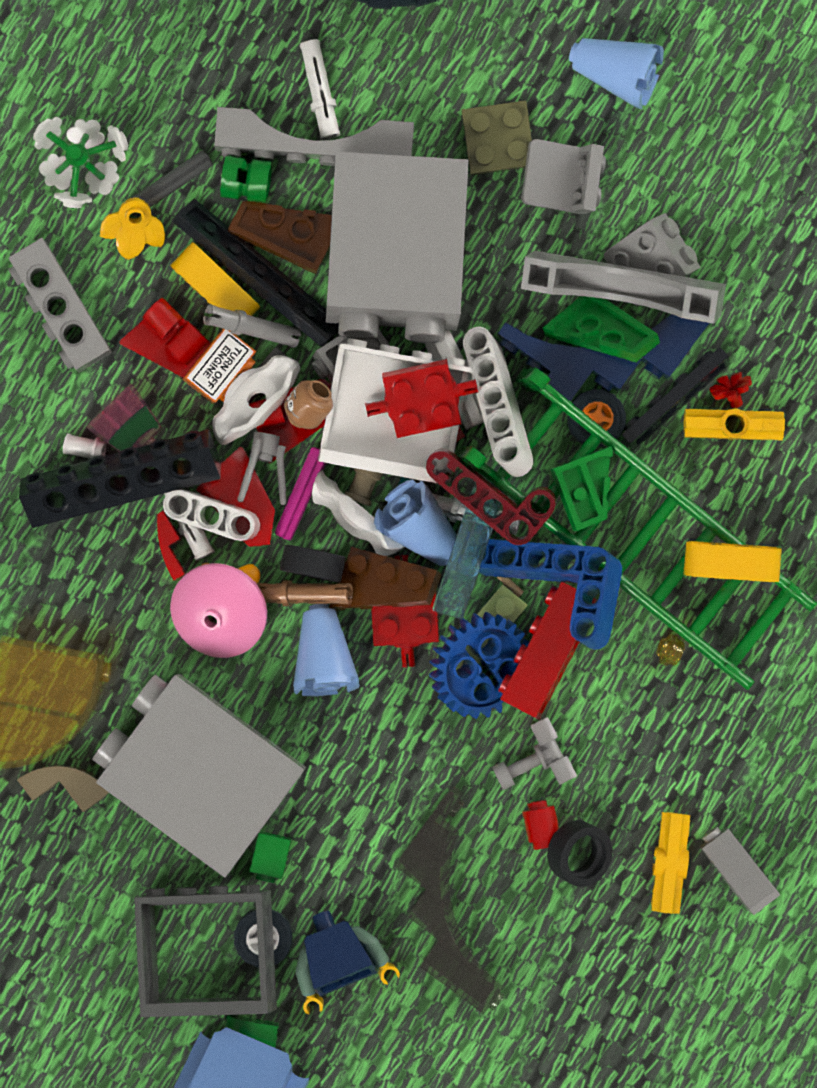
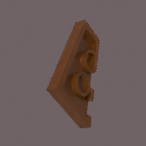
[228,200,332,275]

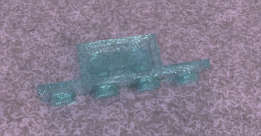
[432,487,501,619]

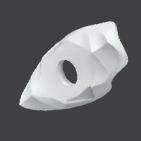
[212,355,300,445]
[312,470,405,556]

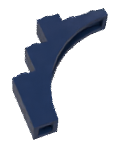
[497,314,709,402]

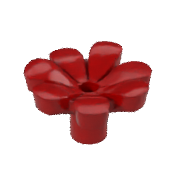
[709,372,752,408]

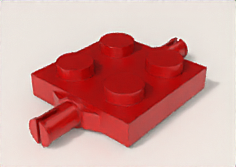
[365,359,479,438]
[371,555,440,667]

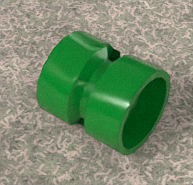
[220,156,272,204]

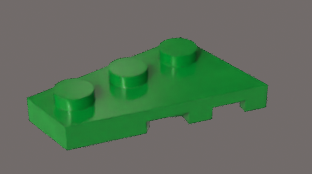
[543,296,660,363]

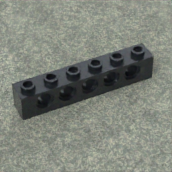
[19,429,221,528]

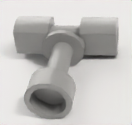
[492,717,577,791]

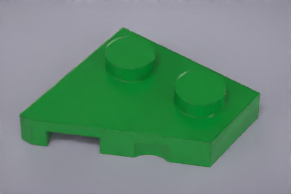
[550,446,613,532]

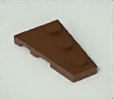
[329,547,442,611]

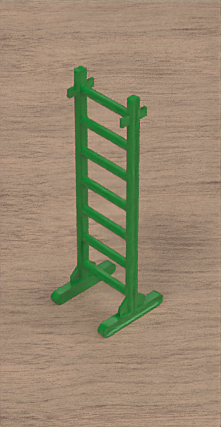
[456,367,817,690]

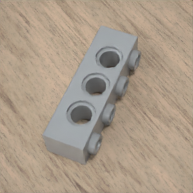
[8,238,113,373]

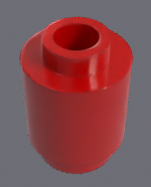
[522,800,559,850]

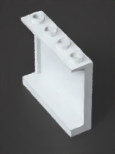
[318,338,471,483]

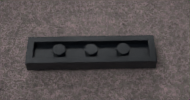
[622,347,730,451]

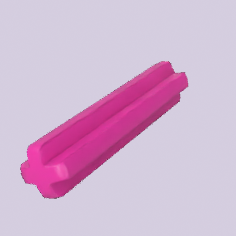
[275,447,326,541]

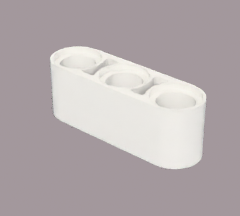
[163,490,260,541]

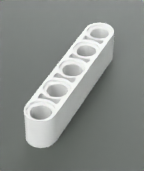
[463,326,533,477]

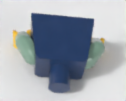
[295,911,400,1015]

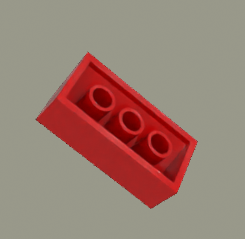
[498,581,598,720]

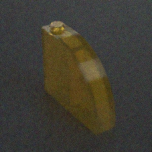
[0,636,112,768]

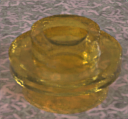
[656,633,684,666]

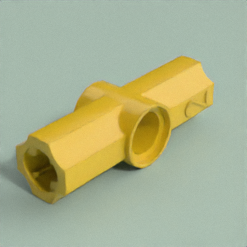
[683,409,785,441]
[651,812,690,914]

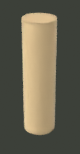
[497,577,524,597]

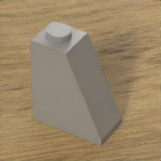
[699,826,780,915]

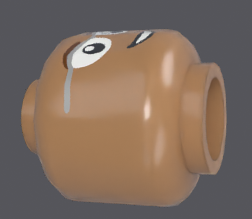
[284,380,333,429]

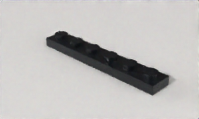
[172,198,339,347]

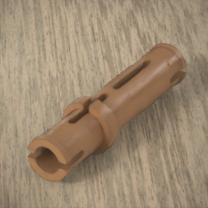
[257,580,353,606]

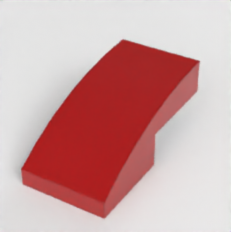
[157,511,186,581]

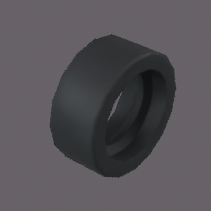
[280,545,346,583]
[547,820,613,887]

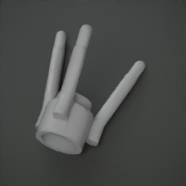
[237,432,286,505]

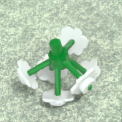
[33,117,128,209]

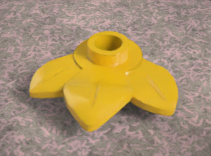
[100,198,165,260]

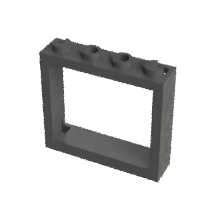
[134,884,277,1017]

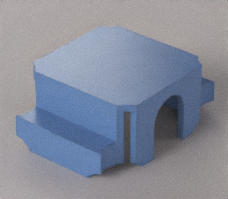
[174,1027,309,1088]

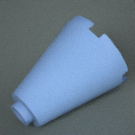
[569,38,664,109]
[374,480,462,566]
[293,604,359,696]

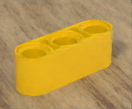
[170,242,260,316]
[684,541,782,582]

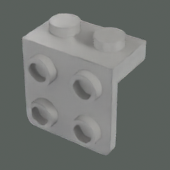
[521,139,606,214]
[604,213,701,306]

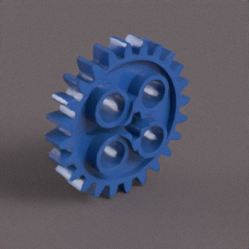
[429,612,530,719]

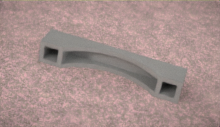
[214,107,414,166]
[521,250,726,324]

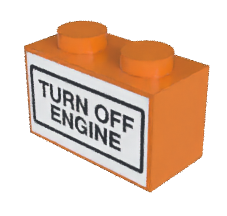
[182,329,256,404]

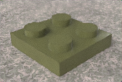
[461,101,532,175]

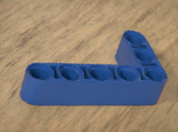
[462,538,622,650]

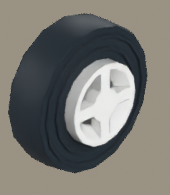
[234,909,293,967]

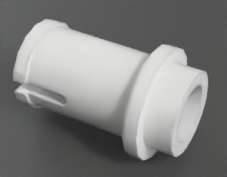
[63,434,106,459]

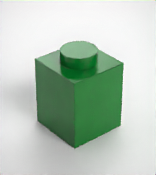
[250,831,292,883]

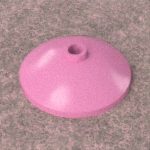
[170,563,267,658]

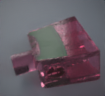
[86,383,164,452]

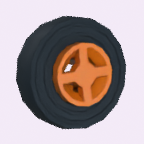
[567,389,626,448]

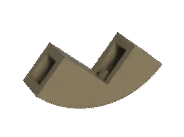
[17,765,109,812]

